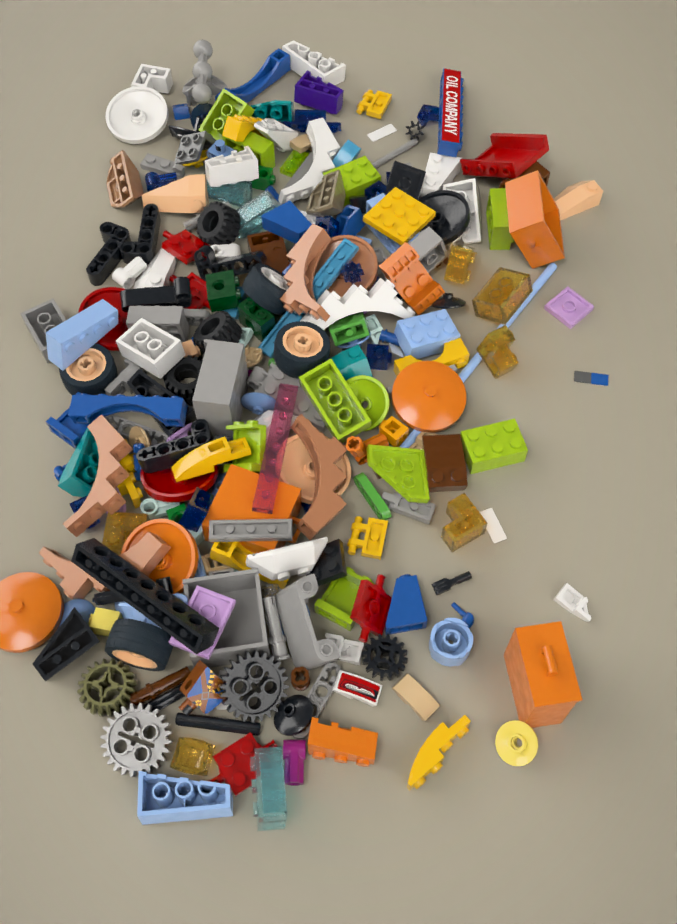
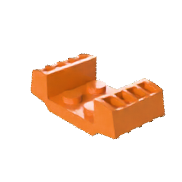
[379,242,445,315]

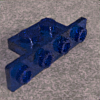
[279,109,341,133]

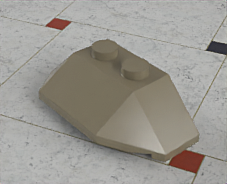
[306,170,346,218]

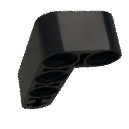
[120,204,161,265]
[86,222,132,286]
[194,245,267,281]
[120,277,192,312]
[136,419,213,474]

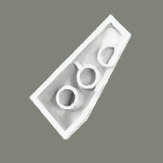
[254,118,299,152]
[443,178,482,245]
[133,248,177,289]

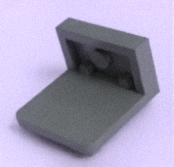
[175,131,216,164]

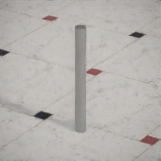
[372,138,418,169]

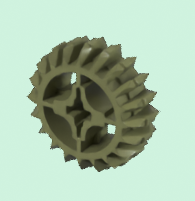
[77,658,137,717]

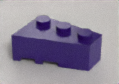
[294,70,344,115]

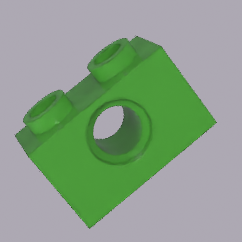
[329,312,370,346]

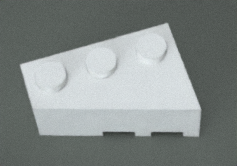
[205,146,259,187]
[420,152,462,197]

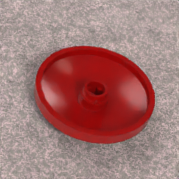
[78,287,128,351]
[140,464,219,502]

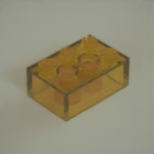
[472,267,533,325]

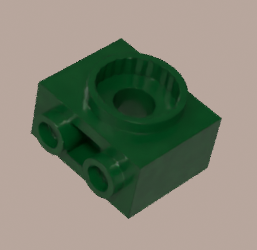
[205,270,242,312]
[237,297,275,342]

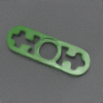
[353,472,392,520]

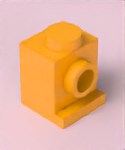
[379,416,409,447]

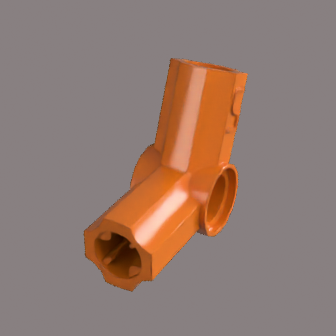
[345,433,389,465]

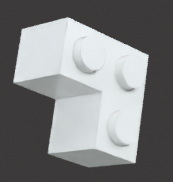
[131,64,173,94]

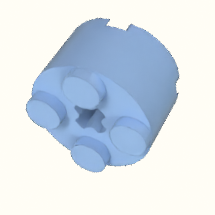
[429,618,473,667]

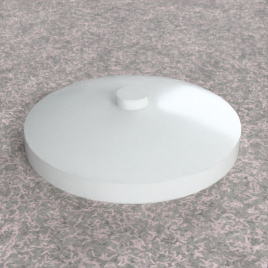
[106,86,169,144]

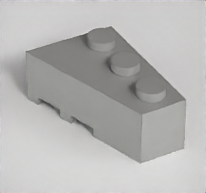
[126,305,190,343]

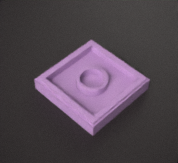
[544,286,594,329]

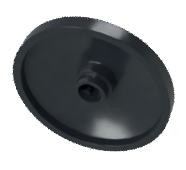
[418,190,471,245]

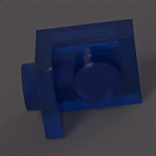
[417,104,439,127]

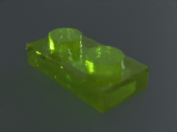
[280,150,309,178]

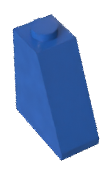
[261,201,312,244]
[385,574,428,635]

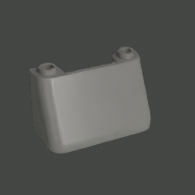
[275,574,340,670]

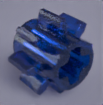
[341,261,364,285]

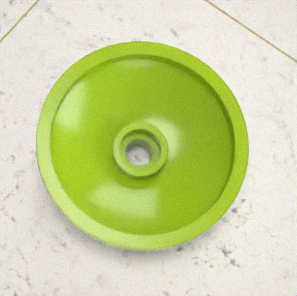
[346,375,390,431]

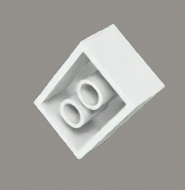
[116,318,186,379]

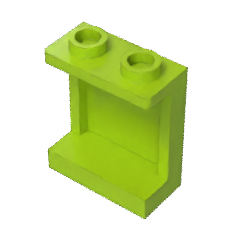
[224,420,266,473]
[314,566,374,631]

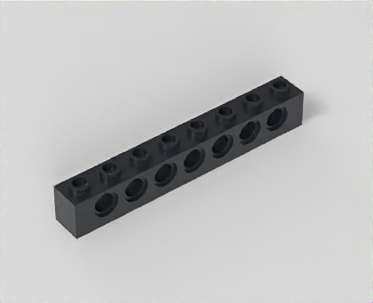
[71,538,219,654]

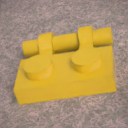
[356,89,392,119]
[347,516,388,560]

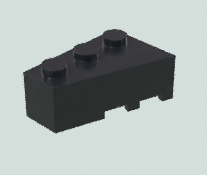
[33,607,100,681]

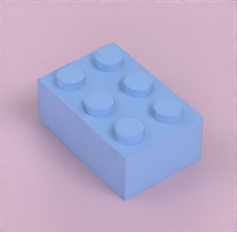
[394,309,461,359]

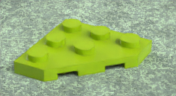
[366,444,430,503]

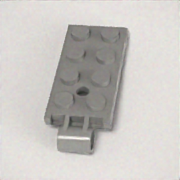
[246,363,325,431]

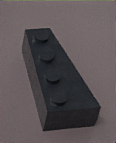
[127,369,197,437]

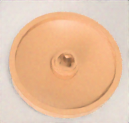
[275,434,351,504]

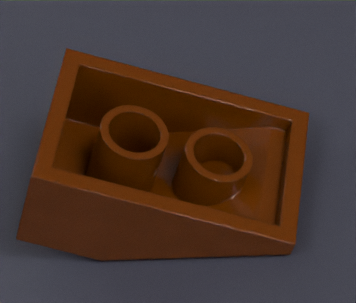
[422,434,468,492]

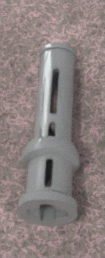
[262,596,290,662]

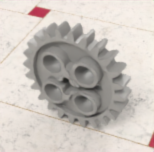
[100,703,173,777]

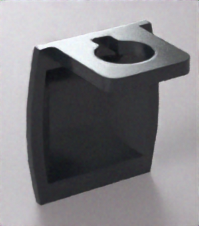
[168,116,202,140]

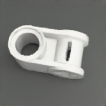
[210,243,241,267]

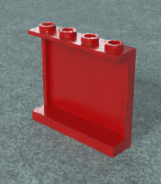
[460,133,549,179]

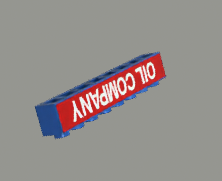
[437,68,464,157]

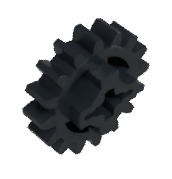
[362,634,408,681]

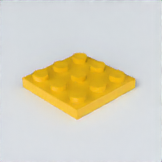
[363,187,436,246]

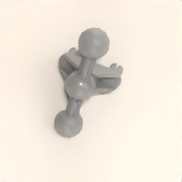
[183,39,227,106]

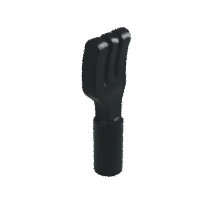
[431,571,472,596]

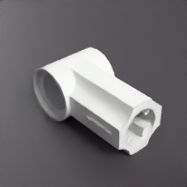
[112,256,148,289]

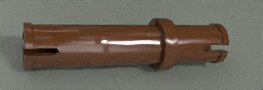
[129,666,191,706]

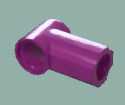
[283,740,306,786]

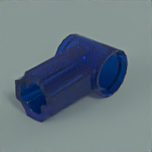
[145,172,177,192]

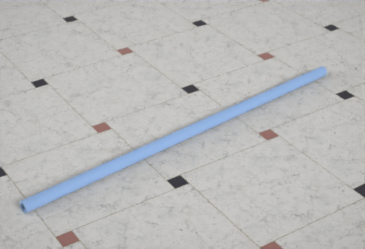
[399,263,557,448]

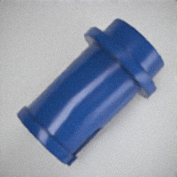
[379,329,400,347]

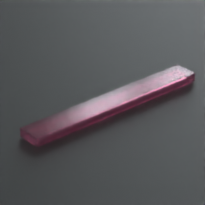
[252,383,298,514]

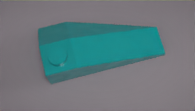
[251,100,294,128]
[330,345,373,381]
[58,428,99,498]

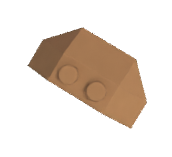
[106,150,144,208]

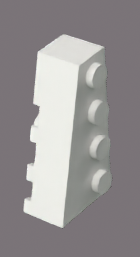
[282,41,346,85]

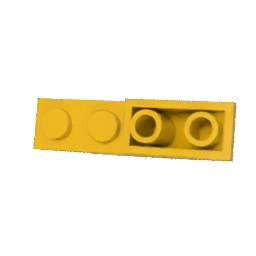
[117,433,143,509]
[171,437,251,482]
[407,715,471,791]

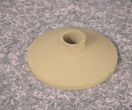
[129,426,151,455]

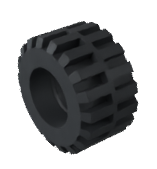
[196,201,241,245]
[193,311,243,354]
[163,355,203,406]

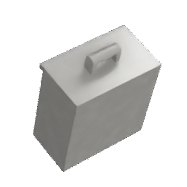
[192,339,249,438]
[182,568,270,668]

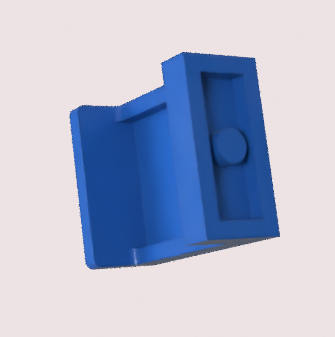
[46,392,89,449]

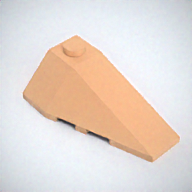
[142,174,209,213]
[554,180,603,221]

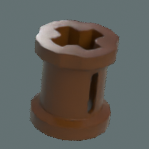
[291,667,310,691]

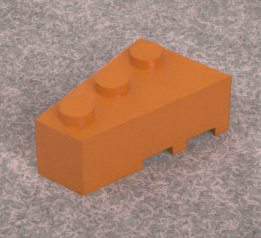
[307,717,378,767]

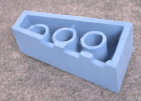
[46,299,118,371]
[137,771,233,825]

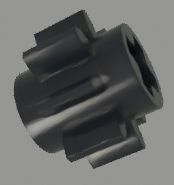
[406,121,425,140]

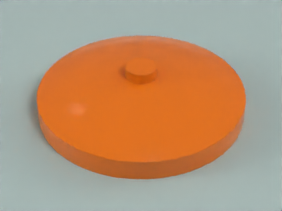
[391,361,466,433]
[121,519,199,594]
[0,572,64,653]

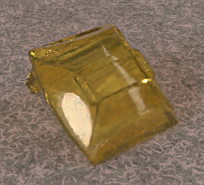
[170,737,216,776]

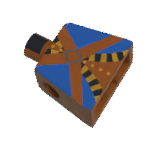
[178,660,226,716]

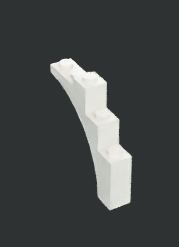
[278,117,340,205]
[300,278,416,330]

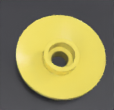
[495,720,538,766]

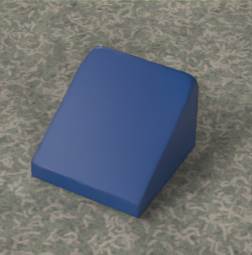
[172,103,190,120]

